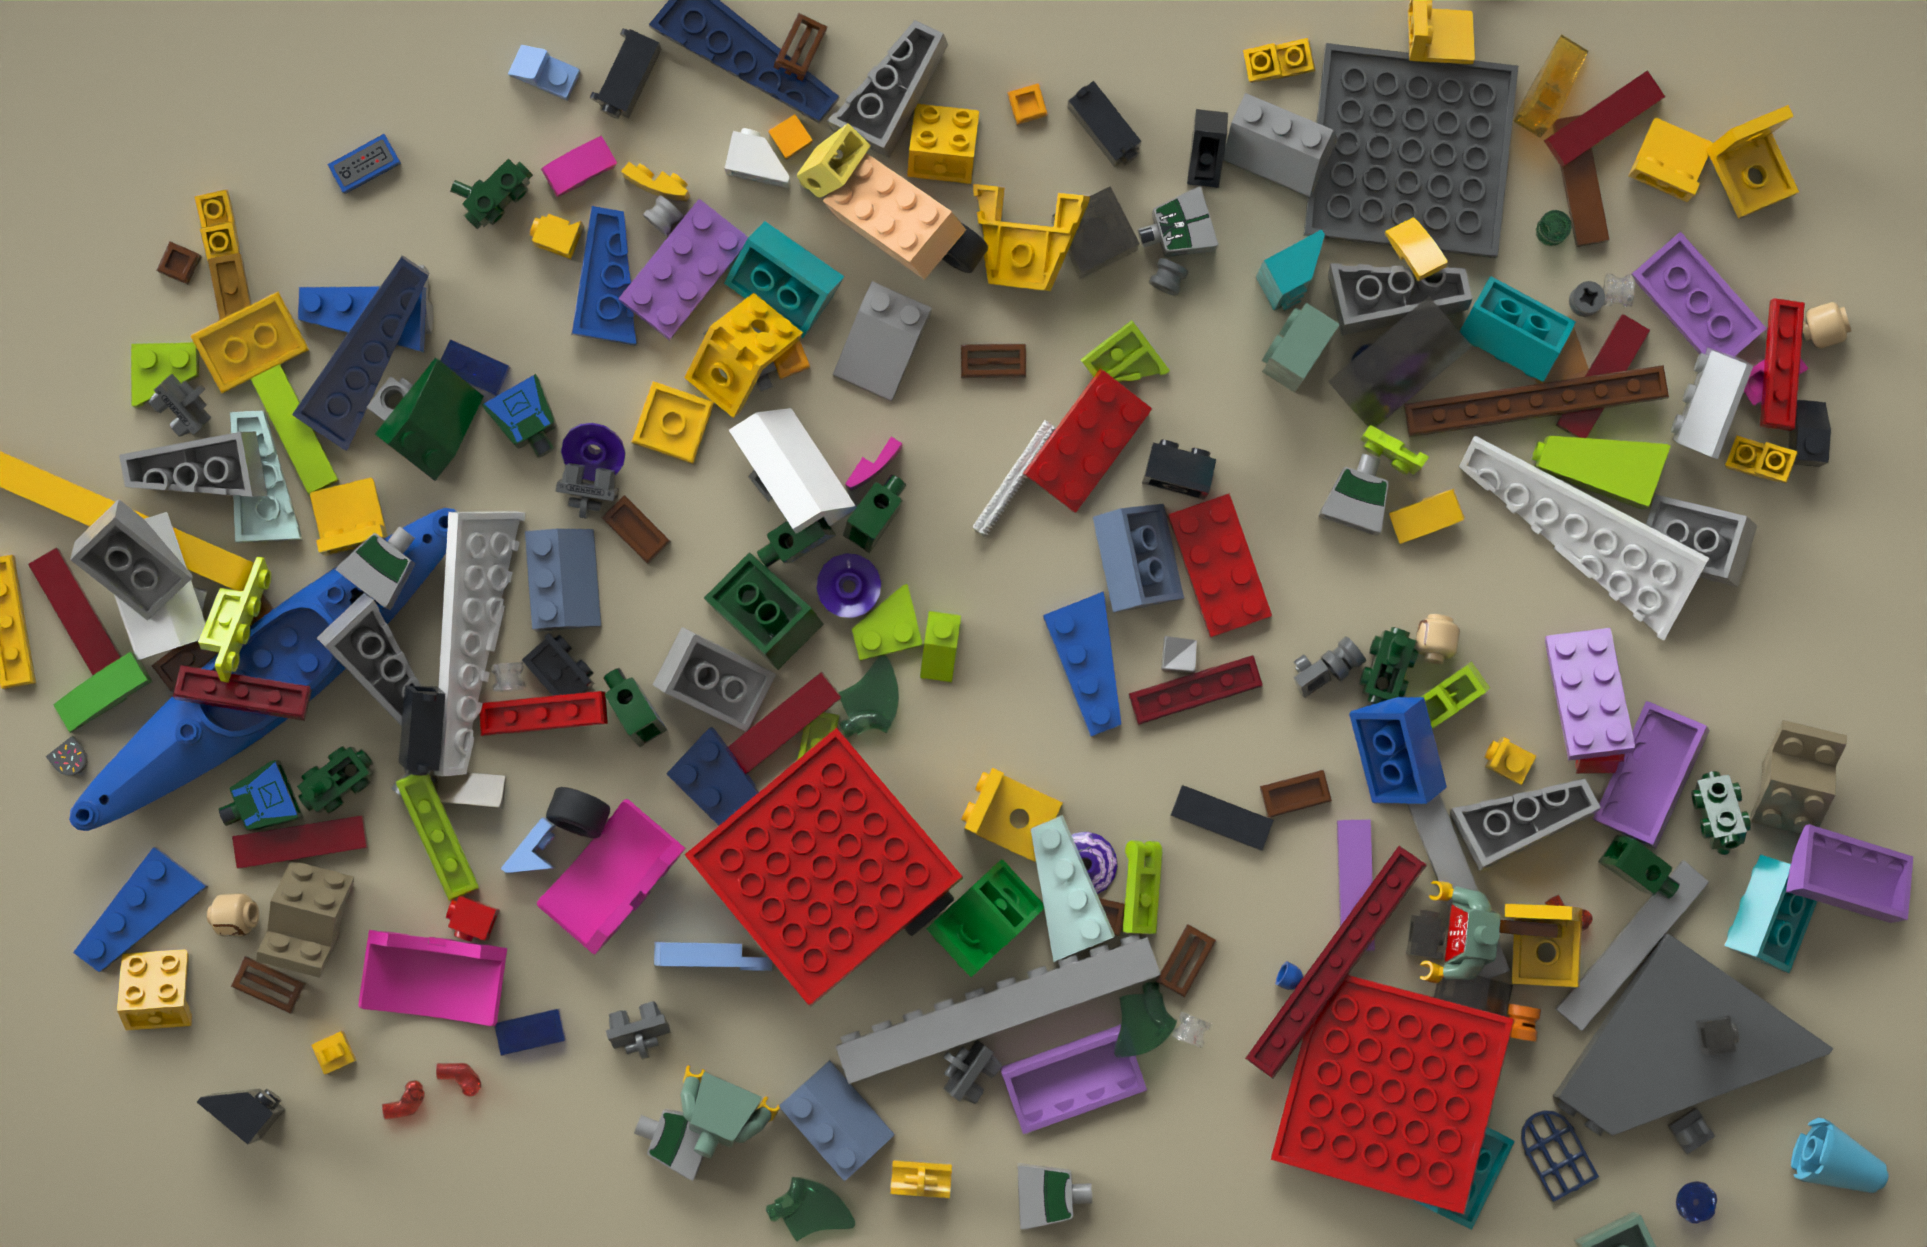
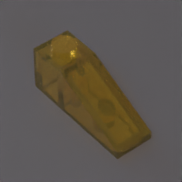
[1513,34,1588,138]

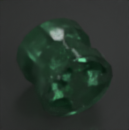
[1536,210,1572,246]

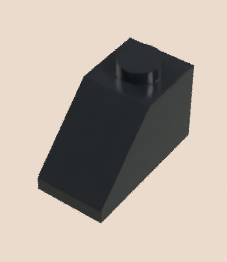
[1187,109,1228,188]
[1788,400,1831,467]

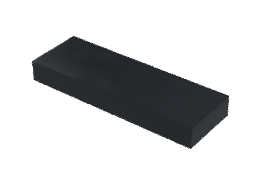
[1170,785,1274,851]

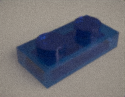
[440,339,511,396]
[494,1008,566,1056]

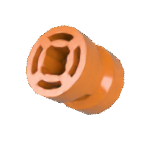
[1507,1004,1541,1042]

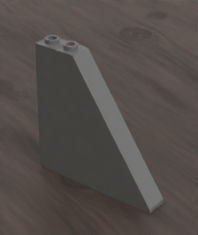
[1553,934,1833,1136]

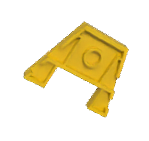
[973,184,1090,291]

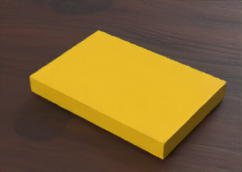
[191,291,309,394]

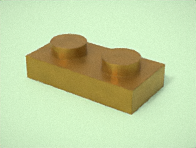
[208,253,251,320]

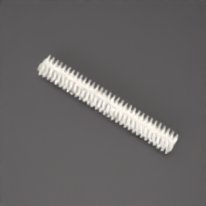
[972,420,1056,537]

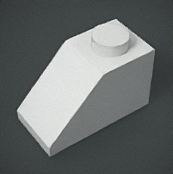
[724,128,791,188]

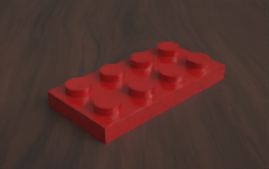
[1023,369,1152,513]
[1167,493,1272,638]

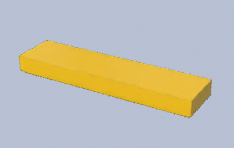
[0,555,36,689]

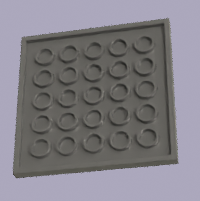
[1303,43,1519,258]

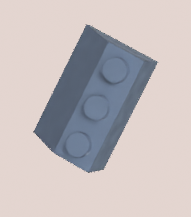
[1093,504,1184,612]
[525,528,601,632]
[779,1060,895,1181]

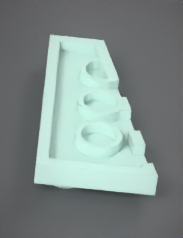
[230,411,303,543]
[1031,815,1115,962]

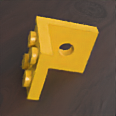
[1706,105,1799,219]
[684,293,803,418]
[961,768,1063,862]
[1505,904,1582,987]

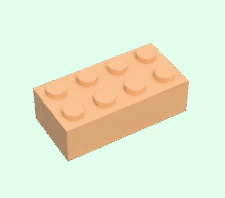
[823,153,966,280]

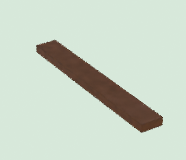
[1404,365,1669,437]

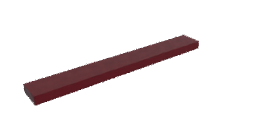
[1245,846,1427,1079]

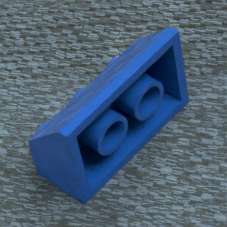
[1349,697,1447,804]

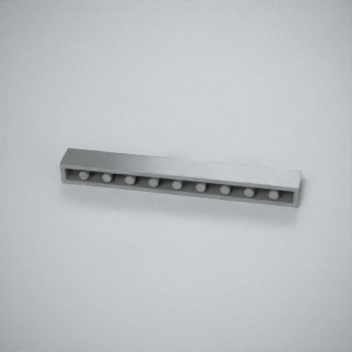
[836,933,1161,1084]

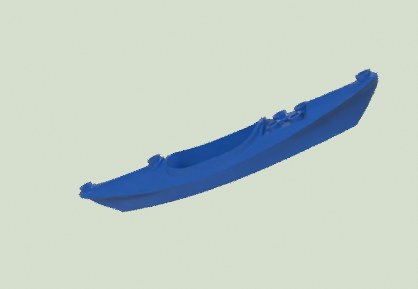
[69,508,457,831]

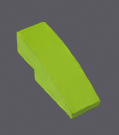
[1420,661,1490,729]

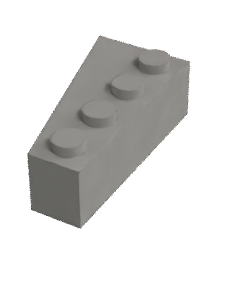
[827,20,948,158]
[1328,263,1472,335]
[119,431,267,497]
[317,592,421,726]
[1450,779,1601,871]

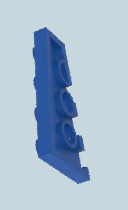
[571,206,636,346]
[298,286,427,352]
[1043,591,1121,737]
[73,847,208,972]

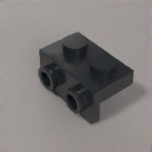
[522,633,595,696]

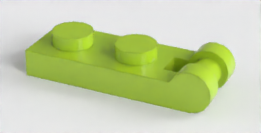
[1123,840,1162,934]

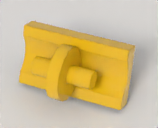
[890,1160,952,1198]

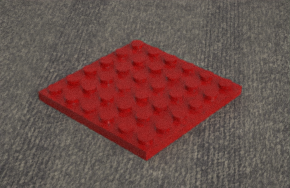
[685,727,963,1007]
[1270,975,1515,1214]

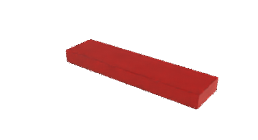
[1760,298,1805,431]
[479,691,608,736]

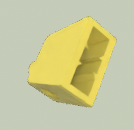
[797,123,871,198]

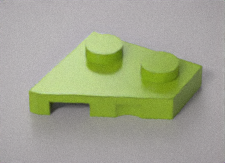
[1080,320,1170,382]
[131,342,199,408]
[1360,425,1429,475]
[852,584,923,661]

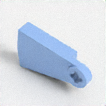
[654,942,773,971]

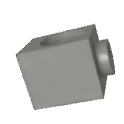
[367,376,413,421]

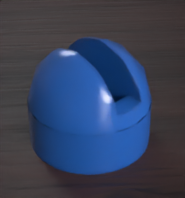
[1275,961,1303,990]

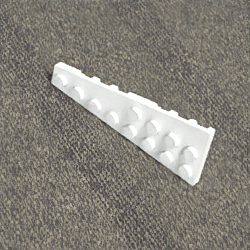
[1459,436,1709,640]
[434,511,525,776]

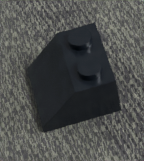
[1142,439,1216,500]
[197,1088,285,1145]

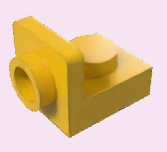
[1484,737,1536,785]

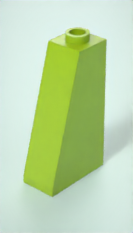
[1532,436,1671,510]

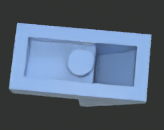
[508,45,581,101]
[501,817,555,873]

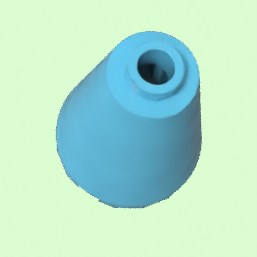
[1791,1117,1889,1193]

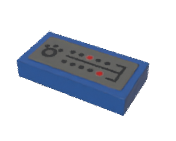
[327,134,401,194]

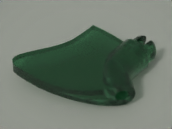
[839,655,899,737]
[1114,982,1177,1058]
[765,1177,855,1241]

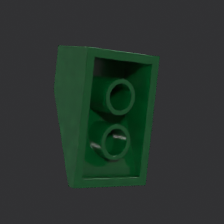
[375,357,484,481]
[704,552,824,670]

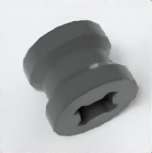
[1149,258,1188,296]
[1569,281,1605,317]

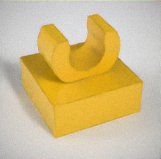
[311,1031,357,1075]

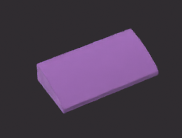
[1593,701,1710,849]
[1786,824,1913,923]
[1000,1024,1147,1134]

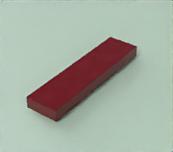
[1544,70,1666,167]
[1556,313,1650,438]
[28,548,122,675]
[1128,655,1263,725]
[173,665,312,721]
[728,672,843,774]
[232,815,368,869]

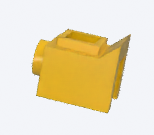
[529,213,584,260]

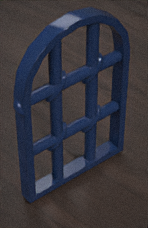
[1521,1110,1599,1202]

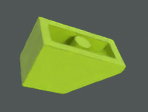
[920,611,961,683]

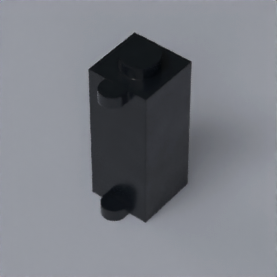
[590,28,662,119]
[1067,81,1142,167]
[399,685,445,776]

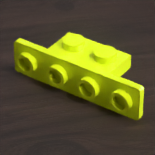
[198,557,271,682]

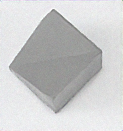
[1161,636,1197,673]

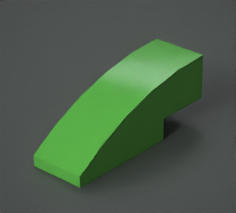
[53,652,153,733]

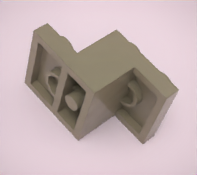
[1751,720,1847,834]
[256,860,354,978]

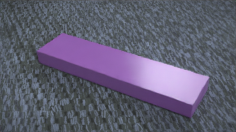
[1337,819,1375,951]

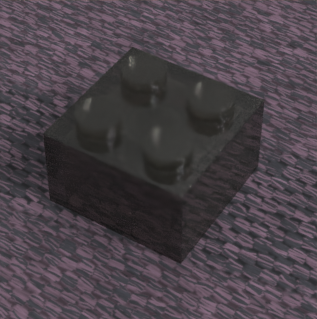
[1051,186,1140,279]

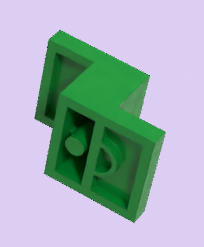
[926,859,1044,977]

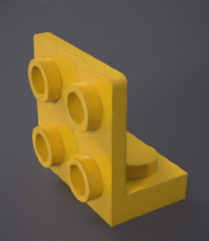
[1408,0,1475,64]
[907,104,979,184]
[1628,118,1713,202]
[310,478,388,556]
[117,949,192,1030]

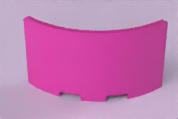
[537,799,686,955]
[358,930,507,1026]

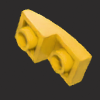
[1243,38,1315,83]
[621,162,690,202]
[194,189,240,261]
[1385,217,1448,281]
[1725,435,1798,483]
[1389,488,1465,544]

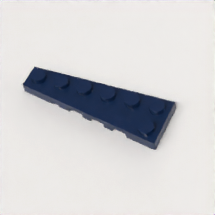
[649,0,840,123]
[292,255,430,451]
[666,727,759,826]

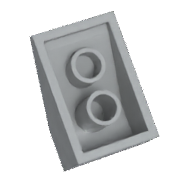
[833,281,932,401]
[1646,494,1757,587]
[70,499,192,621]
[653,627,776,732]

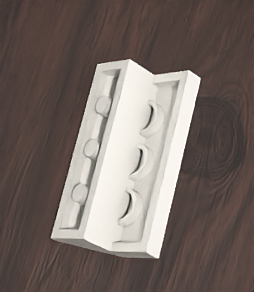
[729,408,857,534]
[114,512,206,660]

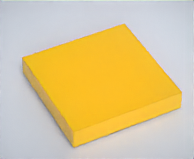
[631,381,715,464]

